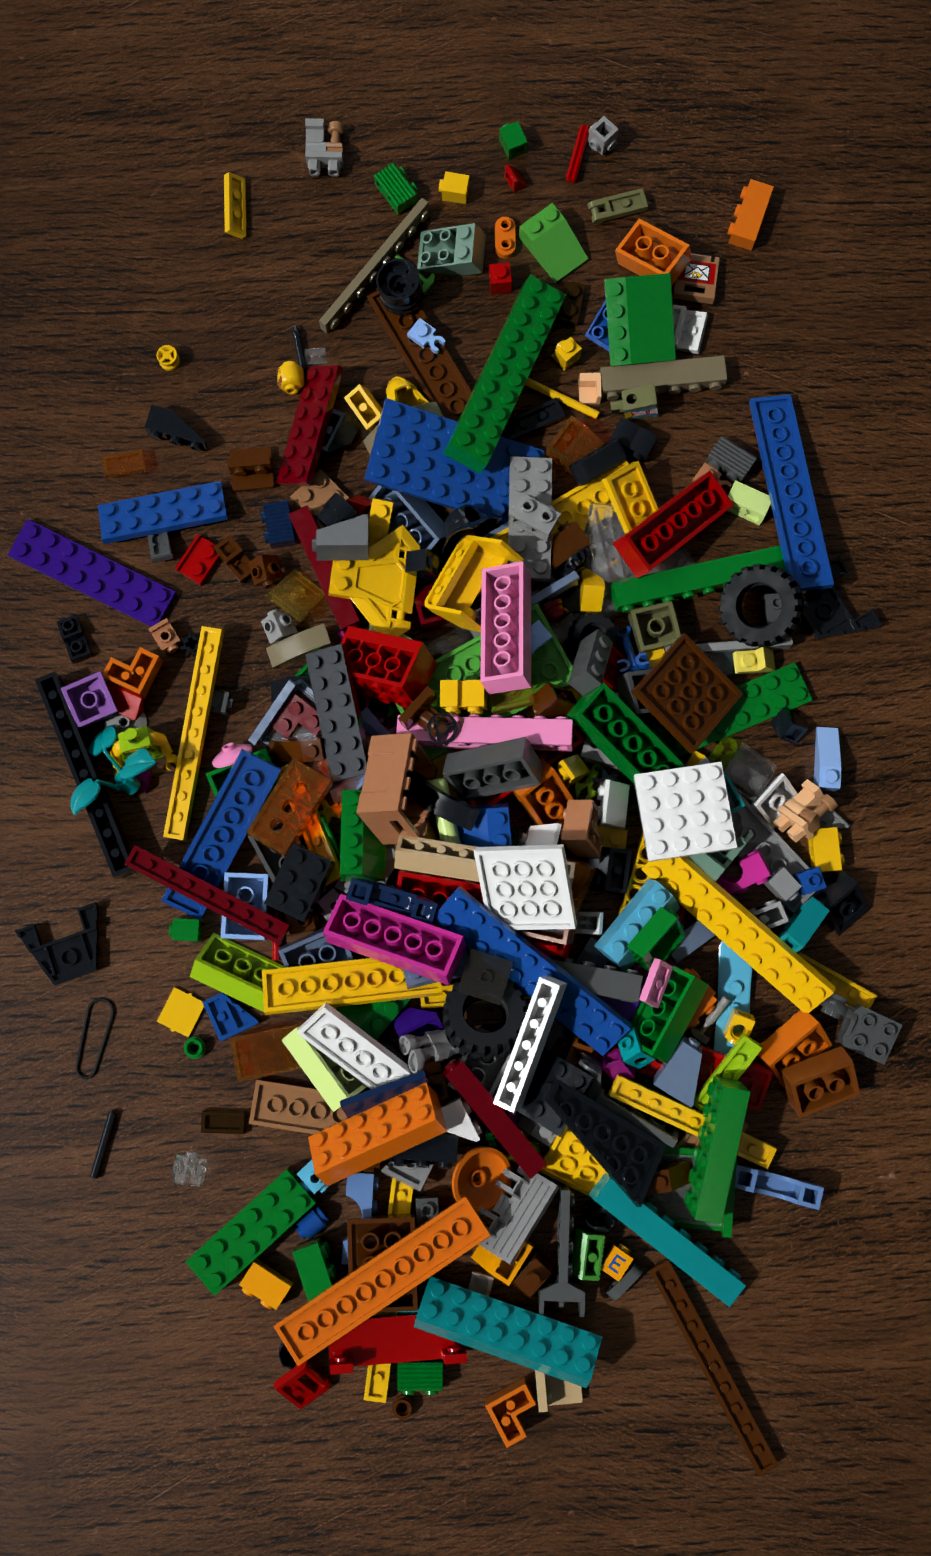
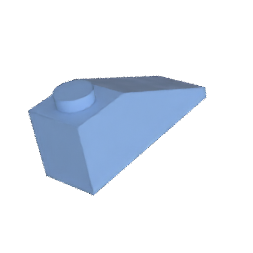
[814,727,841,792]

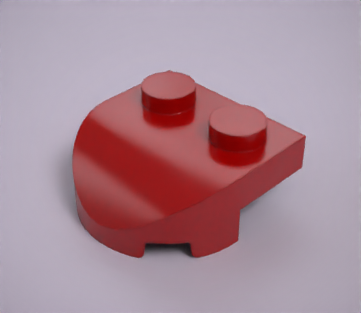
[526,936,572,958]

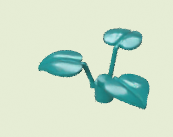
[70,725,157,816]

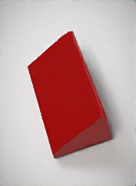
[106,681,144,721]

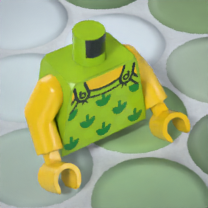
[110,726,178,782]

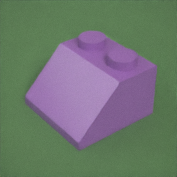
[61,671,118,728]

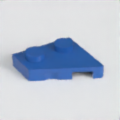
[202,993,259,1042]

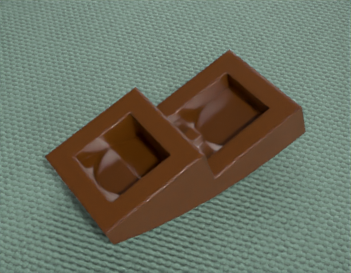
[213,535,252,584]

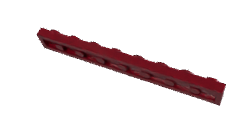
[124,845,290,945]

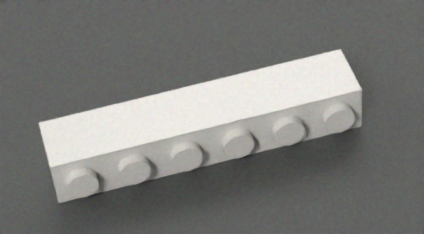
[493,975,567,1113]

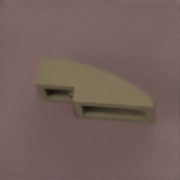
[266,623,332,668]

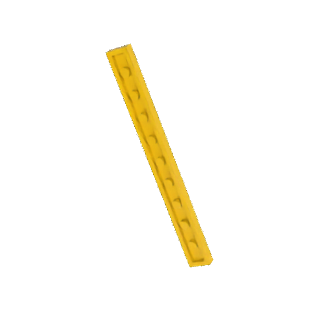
[163,626,224,841]
[364,1178,413,1403]

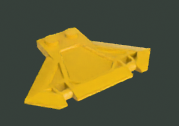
[328,525,420,637]

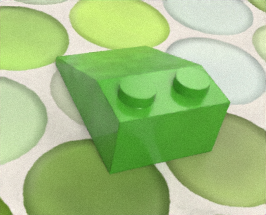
[519,203,588,283]

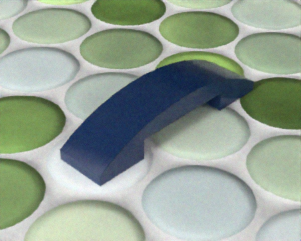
[346,877,438,925]

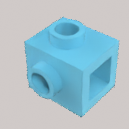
[297,1160,330,1194]

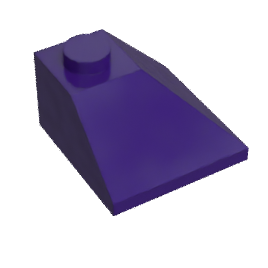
[392,1008,444,1055]

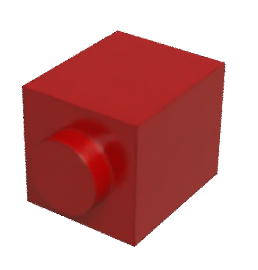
[489,262,512,295]

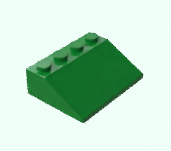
[604,273,676,366]

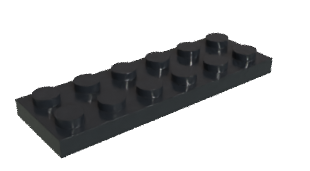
[305,644,368,782]

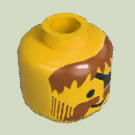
[277,361,305,394]

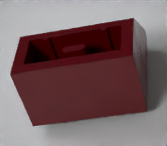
[414,584,451,630]

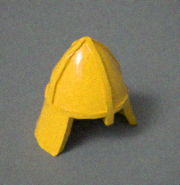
[386,376,429,406]

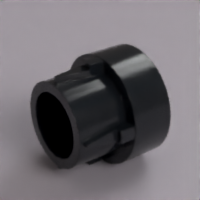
[317,492,360,527]

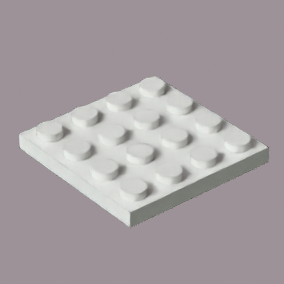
[633,762,737,862]
[474,844,577,930]

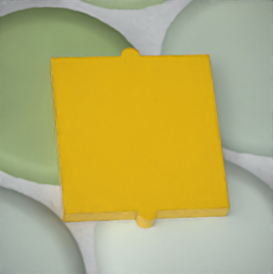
[157,987,204,1038]

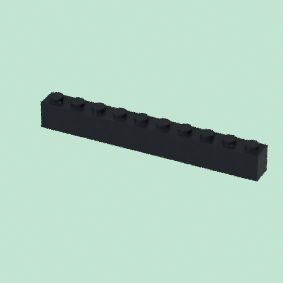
[35,671,137,879]

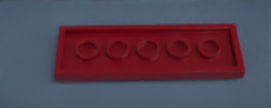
[276,365,344,486]

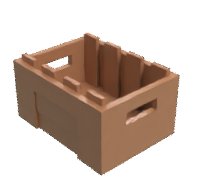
[356,733,438,845]

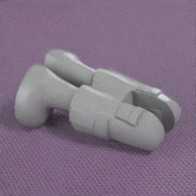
[399,1030,459,1074]

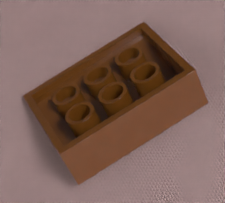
[347,1213,419,1312]

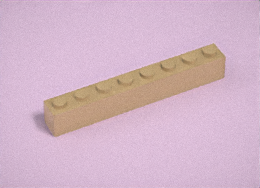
[394,834,575,889]

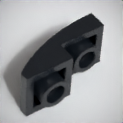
[57,614,93,664]

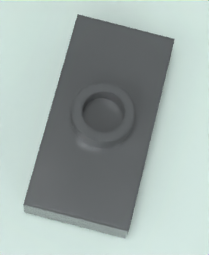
[148,532,174,563]

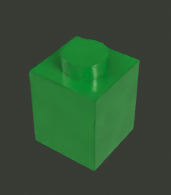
[499,121,528,160]
[169,918,203,942]

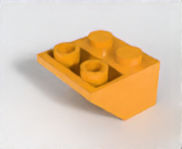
[471,1223,533,1286]

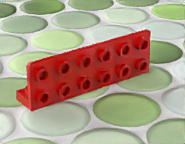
[328,1314,467,1375]

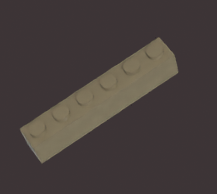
[599,356,727,400]

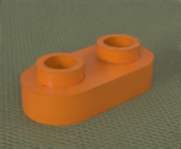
[495,217,516,259]

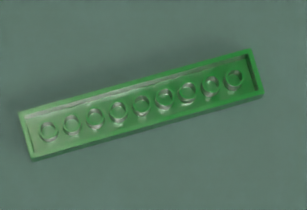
[443,274,566,474]

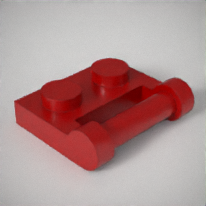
[273,1361,332,1410]

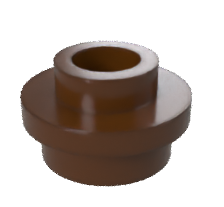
[392,1395,414,1419]

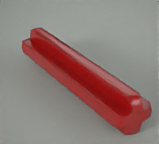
[566,124,590,183]

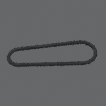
[75,998,115,1079]

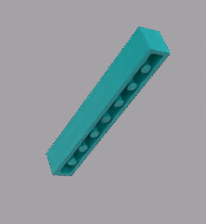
[589,1173,746,1307]

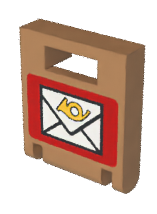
[672,253,720,304]

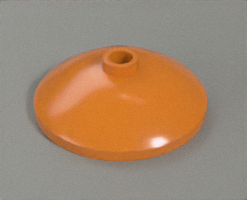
[452,1146,512,1214]

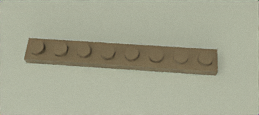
[319,198,429,334]

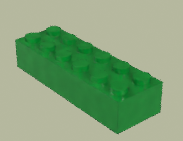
[566,682,686,785]
[684,1076,750,1225]
[185,1167,318,1296]

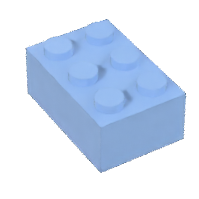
[221,872,271,941]

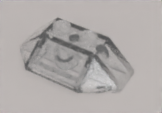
[584,503,633,583]

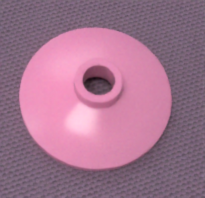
[212,742,253,768]

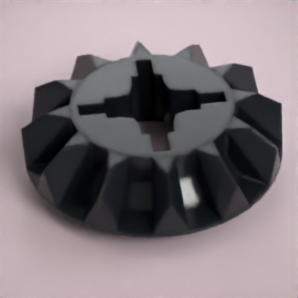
[564,548,592,575]

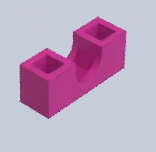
[715,849,771,895]

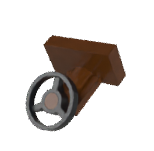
[398,686,458,744]

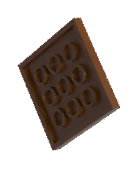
[631,633,743,754]

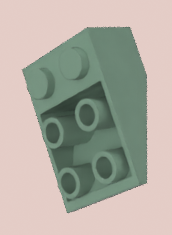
[417,223,486,276]

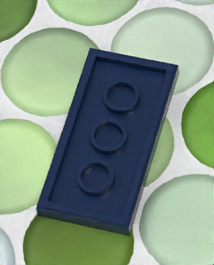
[340,1071,436,1118]

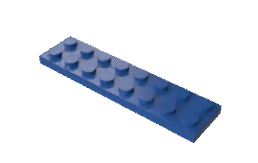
[161,749,281,920]

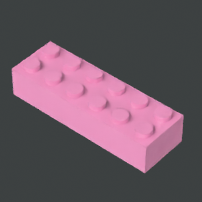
[480,561,531,694]

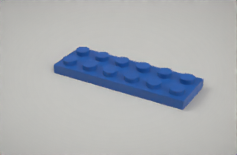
[98,481,228,544]

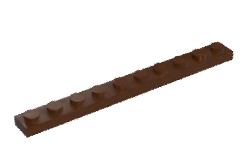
[649,1258,779,1477]

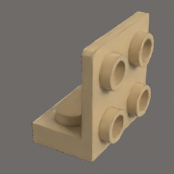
[535,1370,583,1412]

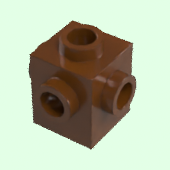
[249,554,283,589]

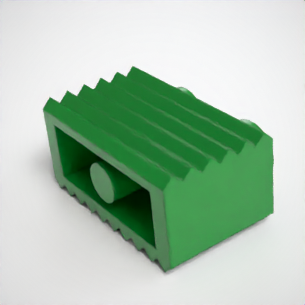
[374,162,419,215]
[397,1359,443,1395]

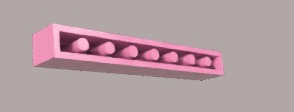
[396,714,573,751]

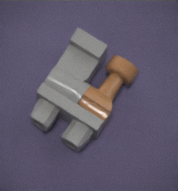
[305,118,344,177]

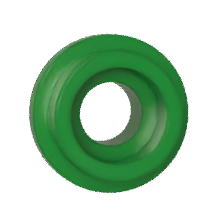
[184,1037,206,1059]

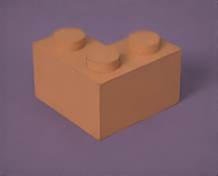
[560,800,603,858]

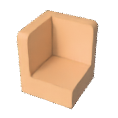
[578,373,601,405]

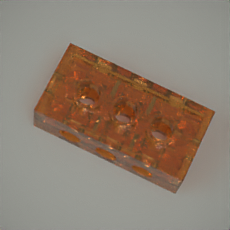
[246,758,332,858]

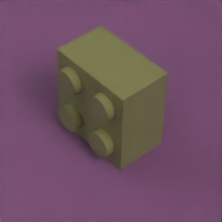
[628,601,681,654]

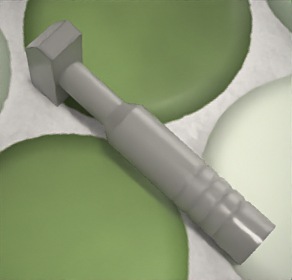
[691,995,730,1045]

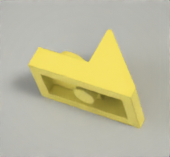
[732,647,775,674]

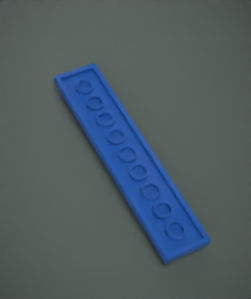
[749,394,834,591]
[433,886,632,1056]

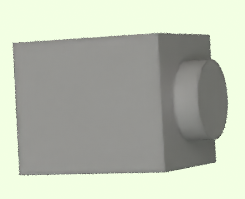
[764,867,802,901]

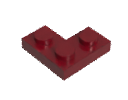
[271,691,321,739]

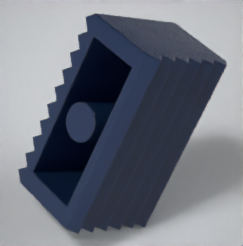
[260,499,296,549]

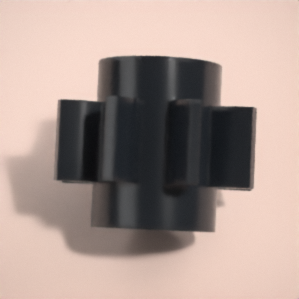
[180,632,200,658]

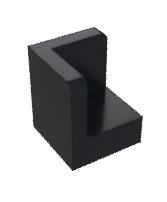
[770,707,808,744]

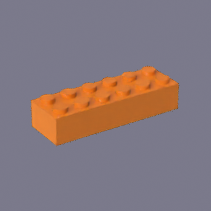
[308,1082,447,1186]

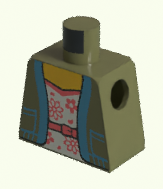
[610,384,659,420]

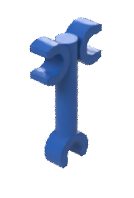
[617,626,650,675]

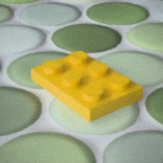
[602,461,658,533]

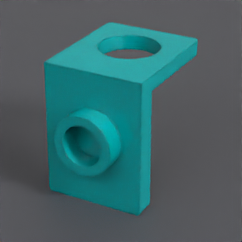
[617,1026,655,1069]

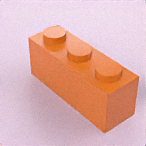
[727,179,774,251]

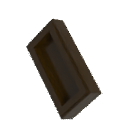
[201,1110,247,1134]

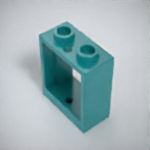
[777,896,830,953]

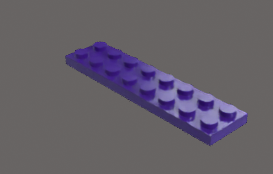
[7,519,177,627]

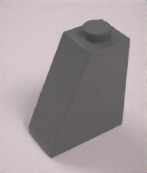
[312,514,369,561]

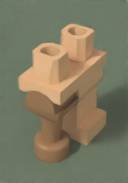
[773,779,838,842]

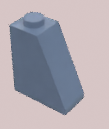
[653,1035,702,1108]

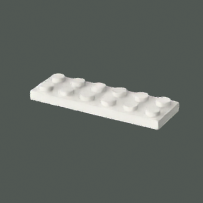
[297,1002,413,1089]

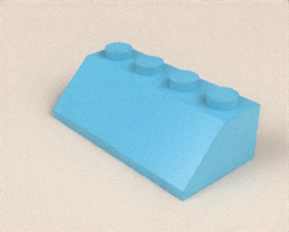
[594,879,681,973]

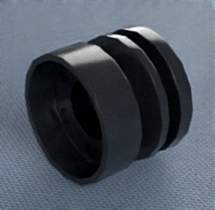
[376,258,424,316]

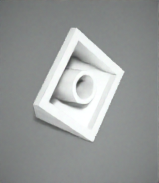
[751,773,798,829]

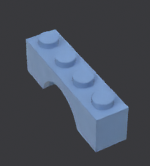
[735,1163,824,1210]
[341,1171,379,1265]

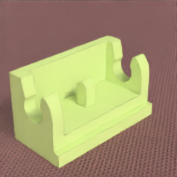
[727,480,771,526]

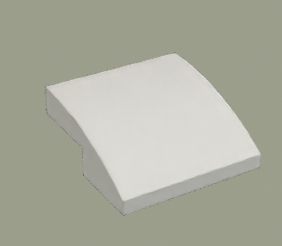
[673,305,708,354]

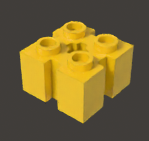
[440,680,488,715]

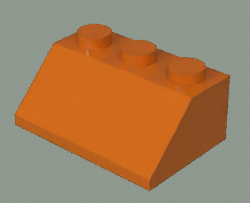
[757,1010,833,1088]

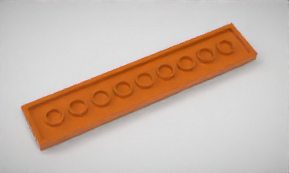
[273,1195,491,1366]

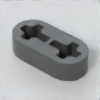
[606,1262,643,1301]

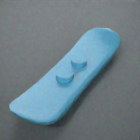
[714,941,753,1054]

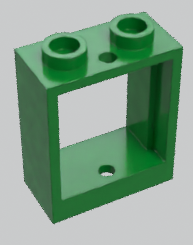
[627,907,686,973]

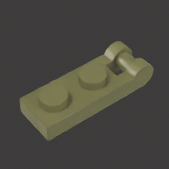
[587,188,648,225]

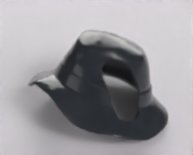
[442,504,503,558]

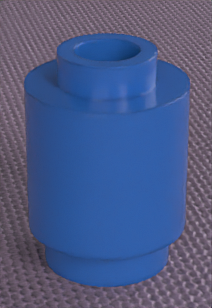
[296,1206,330,1240]

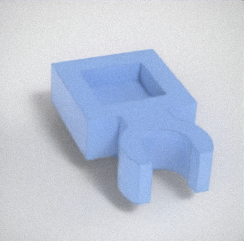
[407,318,445,354]

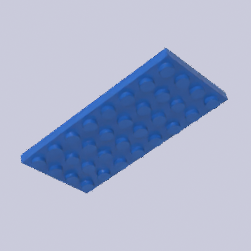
[363,398,544,525]

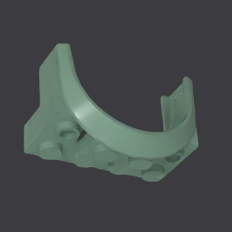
[687,829,754,881]

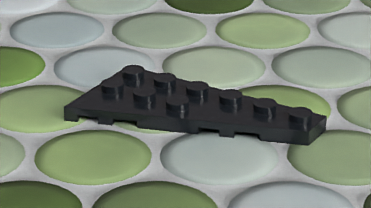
[545,1079,667,1207]

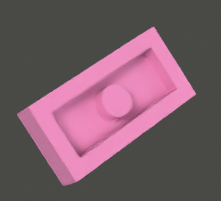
[639,958,673,1008]

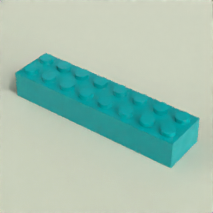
[414,1277,602,1388]

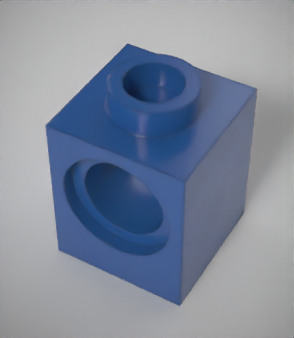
[792,867,826,895]

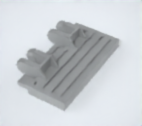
[479,1166,559,1266]

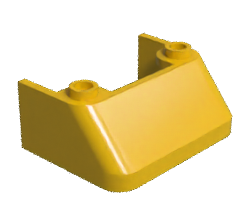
[425,535,524,633]

